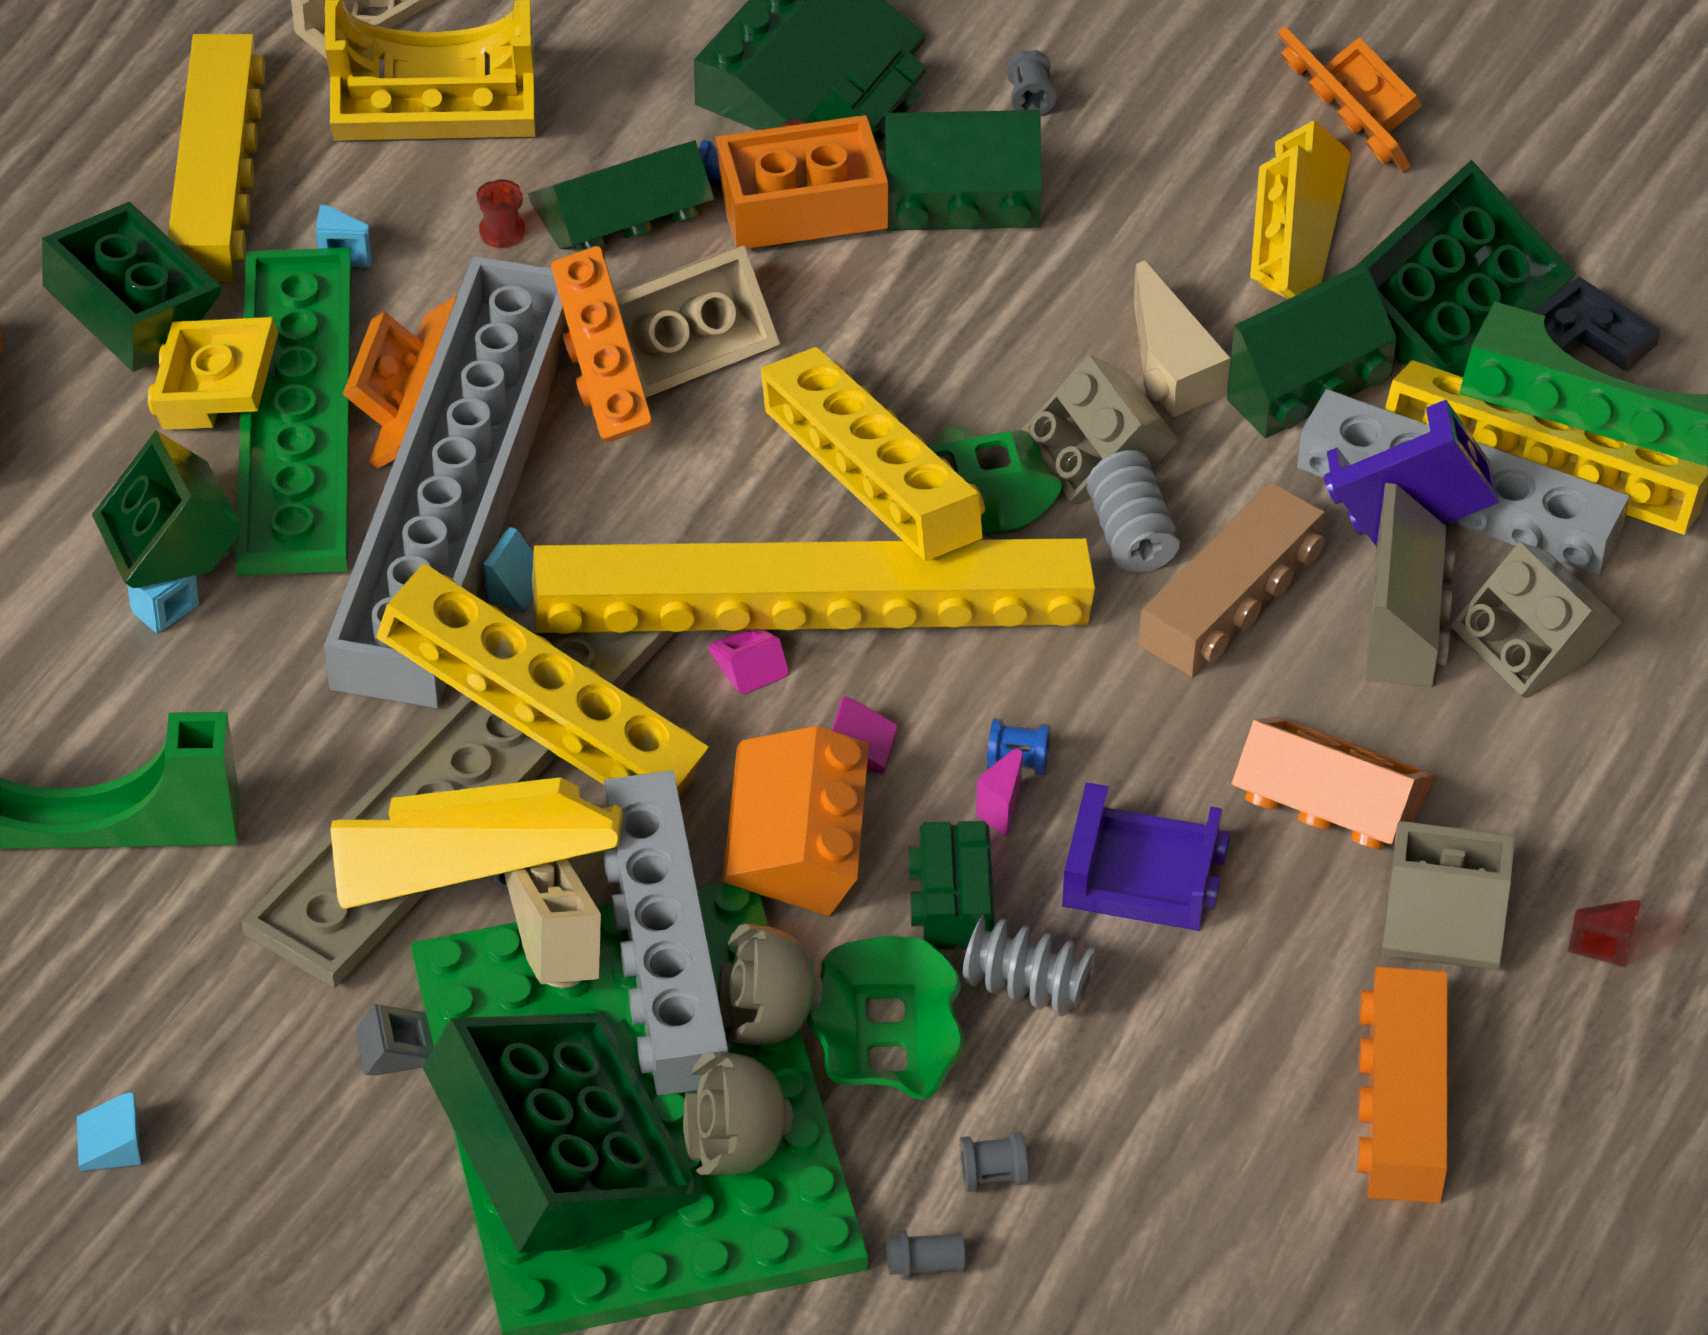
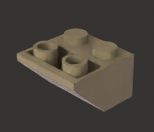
[1021,355,1179,504]
[1451,541,1622,698]
[1381,821,1515,971]

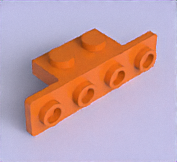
[1277,26,1422,173]
[551,246,653,443]
[343,295,457,469]

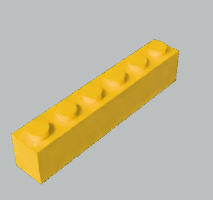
[168,34,265,282]

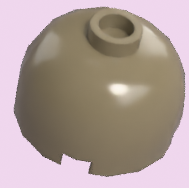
[717,924,822,1045]
[683,1052,793,1176]

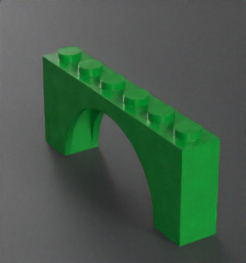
[1459,301,1708,467]
[0,712,240,849]

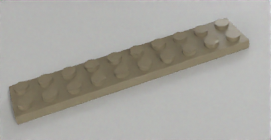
[241,622,676,989]

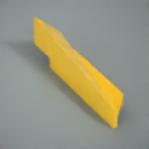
[1250,120,1351,299]
[330,777,624,909]

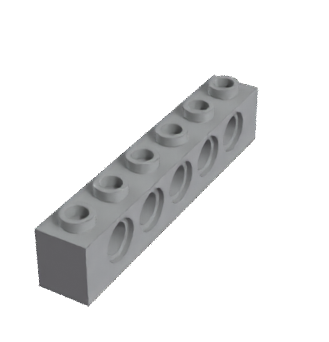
[1297,389,1630,576]
[595,770,728,1096]

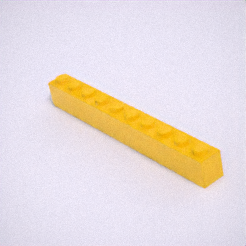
[532,538,1095,634]

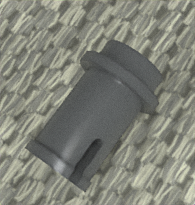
[886,1231,965,1280]

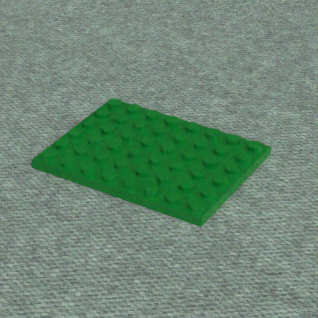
[410,882,868,1335]

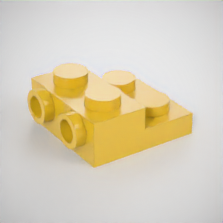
[148,317,279,430]

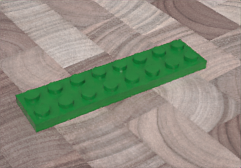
[235,247,352,576]

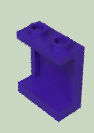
[1324,399,1499,547]
[1062,782,1230,931]

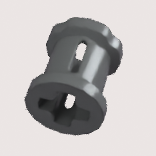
[1007,50,1057,116]
[959,1132,1028,1192]

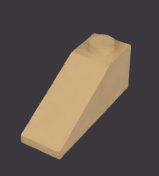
[1133,260,1231,418]
[504,859,601,988]

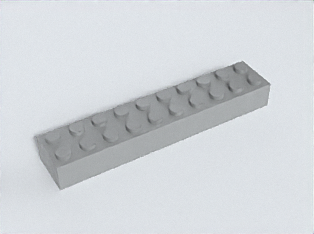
[324,256,569,708]

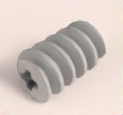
[1087,450,1180,573]
[963,915,1096,1017]

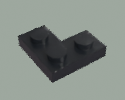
[1533,276,1660,371]

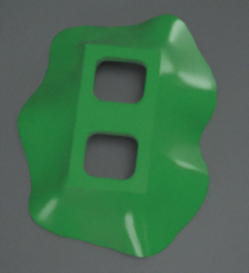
[927,426,1062,534]
[807,936,965,1100]

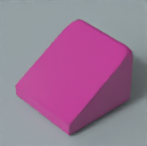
[708,630,788,694]
[831,696,898,773]
[976,748,1023,837]

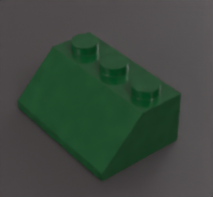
[884,110,1042,231]
[528,140,714,252]
[42,201,221,372]
[1227,263,1397,439]
[92,430,244,589]

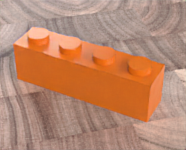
[1357,966,1447,1203]

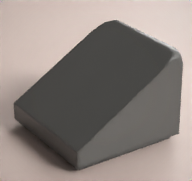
[356,1004,434,1075]

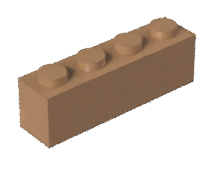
[1138,481,1325,677]

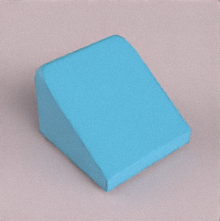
[316,204,372,268]
[484,527,533,612]
[127,575,199,634]
[77,1092,141,1171]

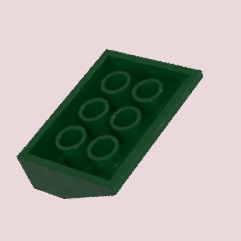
[694,0,925,130]
[1354,159,1576,377]
[423,1013,702,1253]

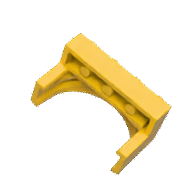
[325,0,536,141]

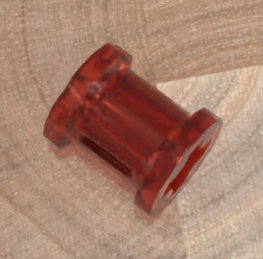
[476,179,525,248]

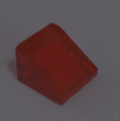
[1568,900,1642,967]

